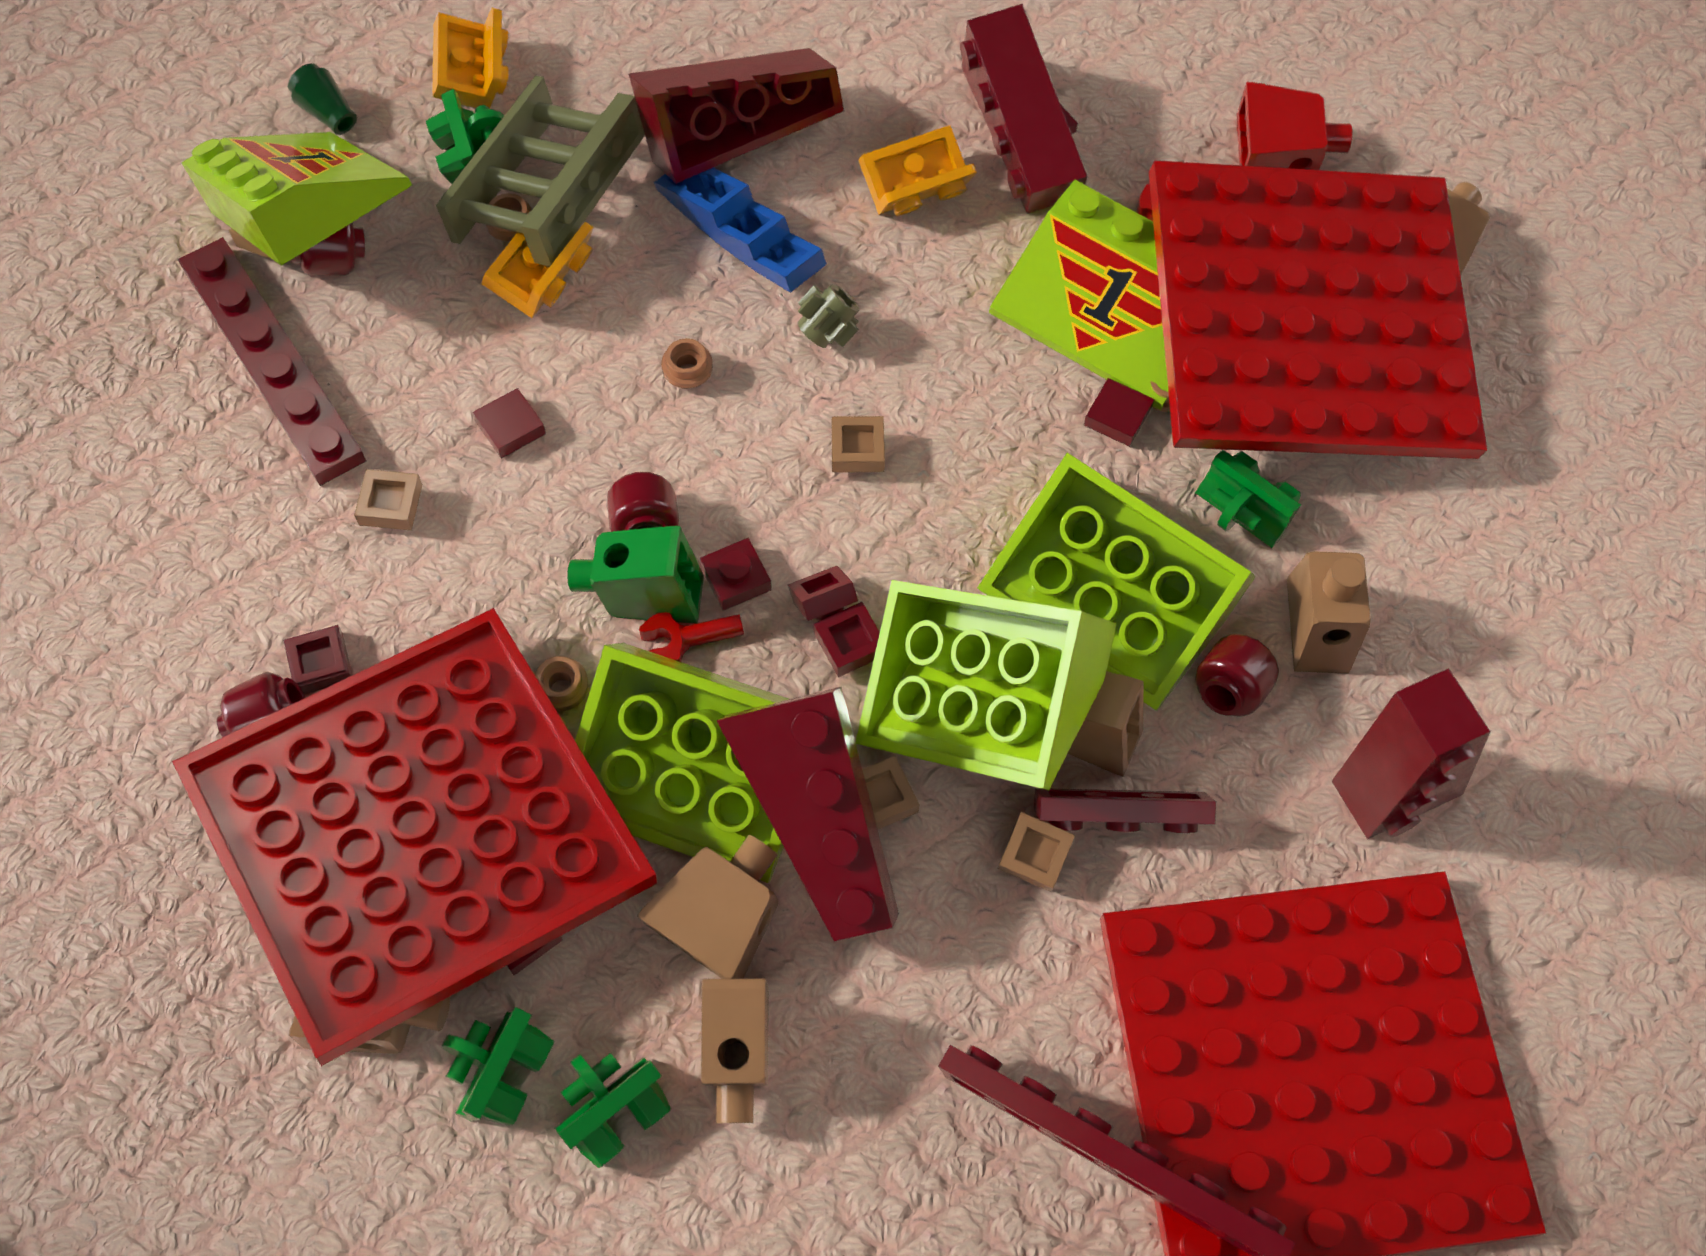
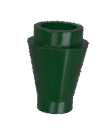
[288,63,357,135]

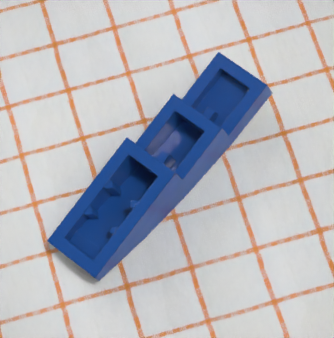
[654,167,827,293]

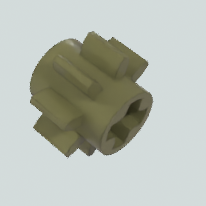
[798,284,860,348]

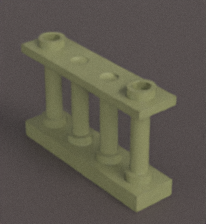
[436,75,645,267]

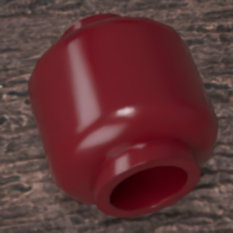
[291,222,365,276]
[607,472,679,532]
[1195,634,1279,717]
[217,672,305,737]

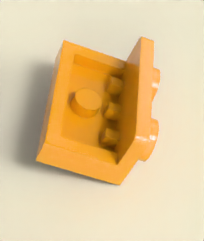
[432,7,509,109]
[858,125,977,216]
[481,221,594,318]

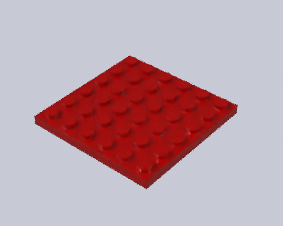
[1149,160,1488,459]
[172,608,657,1066]
[1100,871,1546,1256]

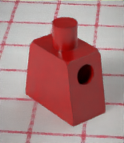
[1237,82,1352,170]

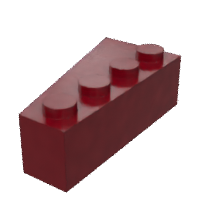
[960,4,1088,214]
[628,48,844,183]
[1332,668,1491,839]
[716,687,899,942]

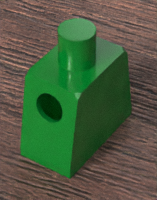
[567,526,704,624]

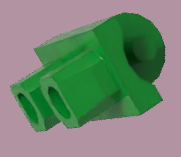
[425,89,505,184]
[1195,450,1301,548]
[441,1007,554,1126]
[555,1053,671,1168]

